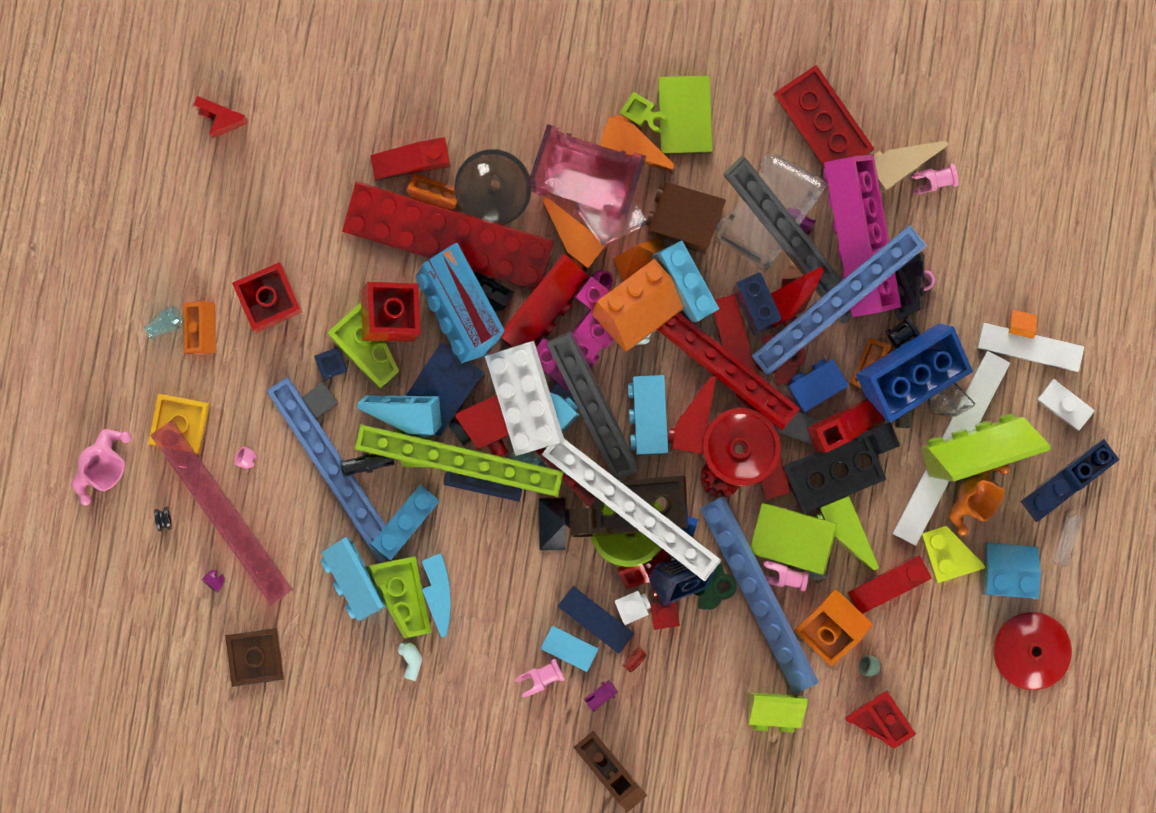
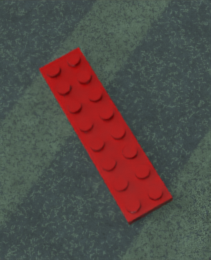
[342,182,554,290]

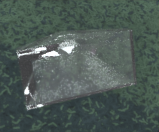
[927,383,976,417]

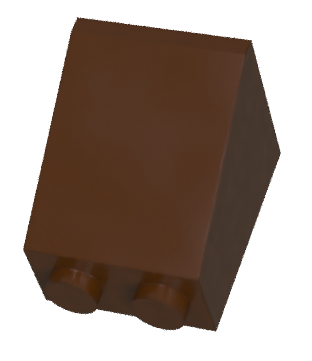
[645,182,726,255]

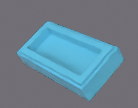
[541,626,598,672]

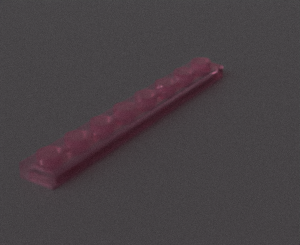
[150,420,293,605]

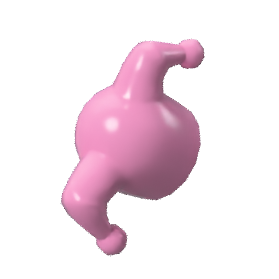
[71,429,131,506]

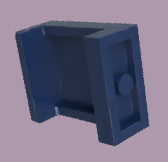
[733,272,781,336]

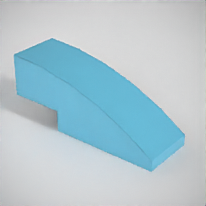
[422,553,452,638]

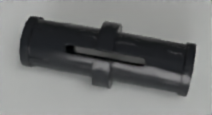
[340,452,395,477]

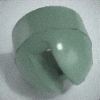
[859,655,881,676]

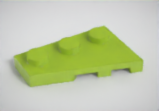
[365,556,432,639]

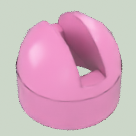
[924,270,935,291]
[235,446,257,469]

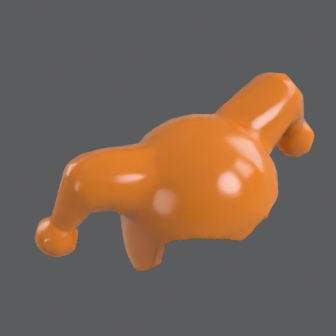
[948,464,1010,536]

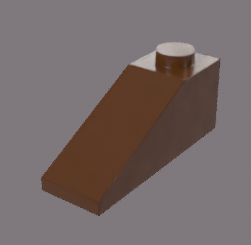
[573,731,647,812]

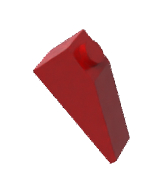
[370,137,451,181]
[771,266,824,328]
[668,376,716,455]
[848,555,932,614]

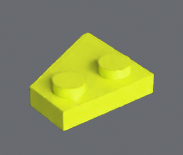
[921,526,985,583]

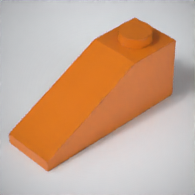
[599,115,675,173]
[543,197,607,271]

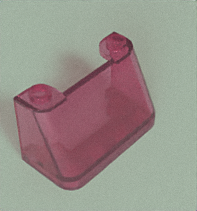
[528,124,646,221]

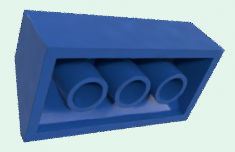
[856,323,973,423]

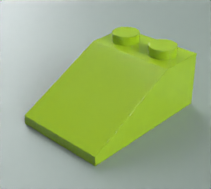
[747,692,808,733]

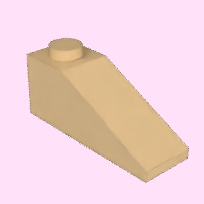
[874,141,949,193]

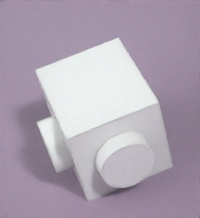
[614,591,651,625]

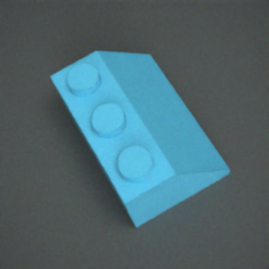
[320,537,386,621]

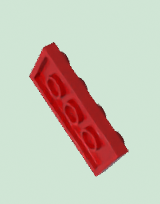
[773,65,874,169]

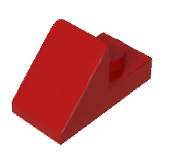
[193,96,248,138]

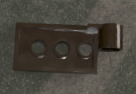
[569,475,688,537]

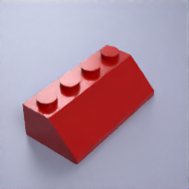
[499,254,588,348]

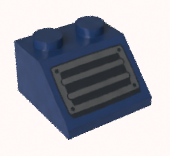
[649,559,719,606]

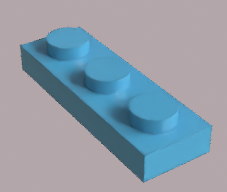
[370,485,440,561]

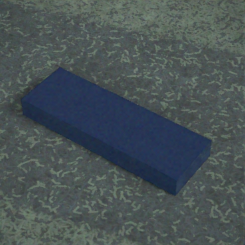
[444,471,523,502]
[558,586,635,654]

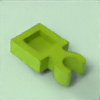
[620,91,668,133]

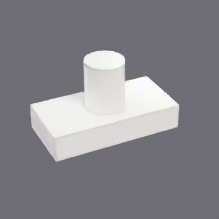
[1037,379,1095,431]

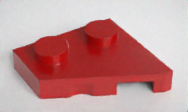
[845,690,916,749]

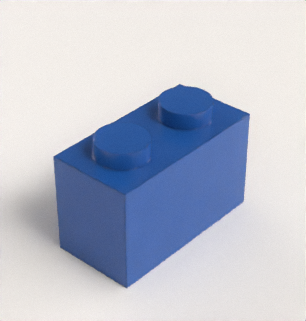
[787,358,849,414]

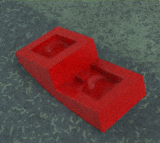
[617,548,673,590]

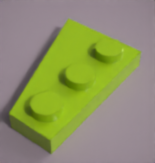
[327,302,399,390]

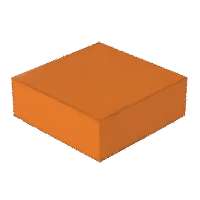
[1009,309,1038,339]

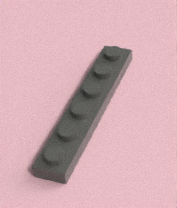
[547,331,640,480]

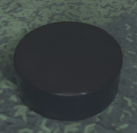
[449,420,471,446]

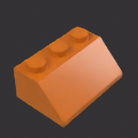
[592,259,684,352]

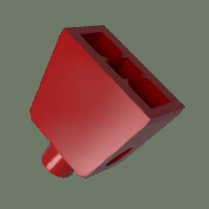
[455,395,509,457]

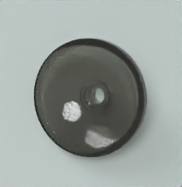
[454,149,532,225]

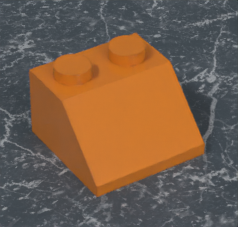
[794,588,873,667]

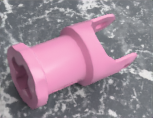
[910,164,959,194]
[764,561,809,592]
[515,659,565,697]

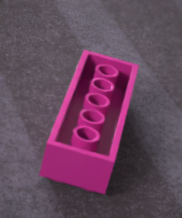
[824,154,901,317]

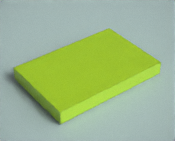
[658,75,712,155]
[750,503,838,575]

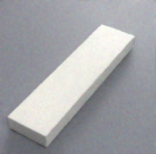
[977,323,1084,372]

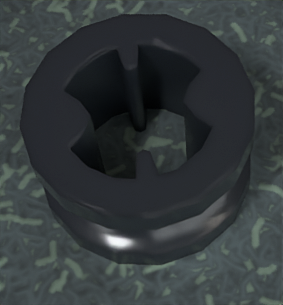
[154,507,172,532]

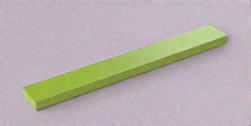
[355,424,564,497]

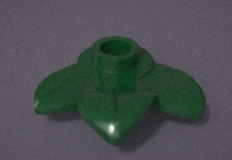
[694,563,737,610]

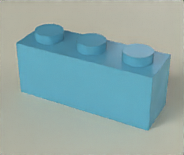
[652,241,719,322]
[628,375,668,456]

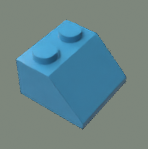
[982,542,1041,599]

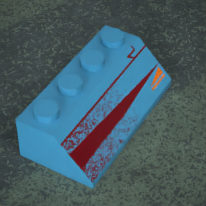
[415,243,505,364]

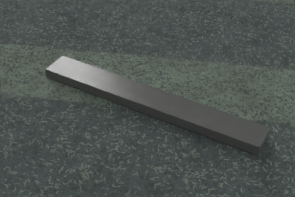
[723,156,852,323]

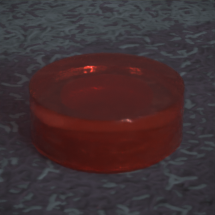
[622,647,647,672]

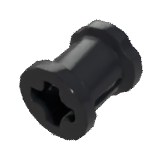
[885,316,920,349]

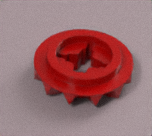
[700,464,740,498]

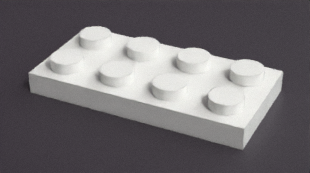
[485,341,565,456]

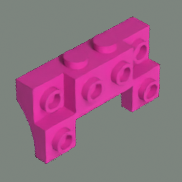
[536,277,614,390]

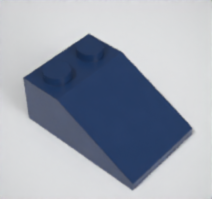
[406,342,485,437]

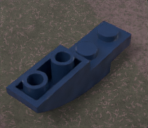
[1020,439,1120,522]

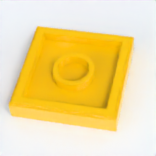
[148,393,210,454]

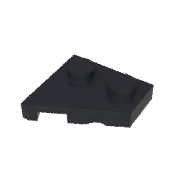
[893,252,925,320]

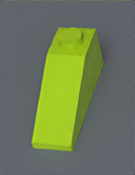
[816,496,879,570]

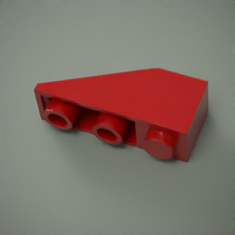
[806,398,885,453]

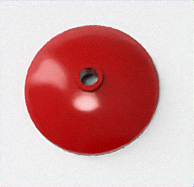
[702,408,781,486]
[993,612,1072,690]

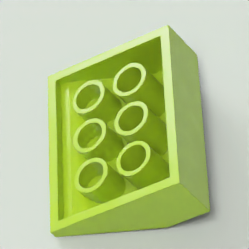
[920,413,1051,482]

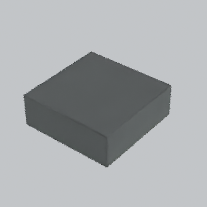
[302,382,338,418]

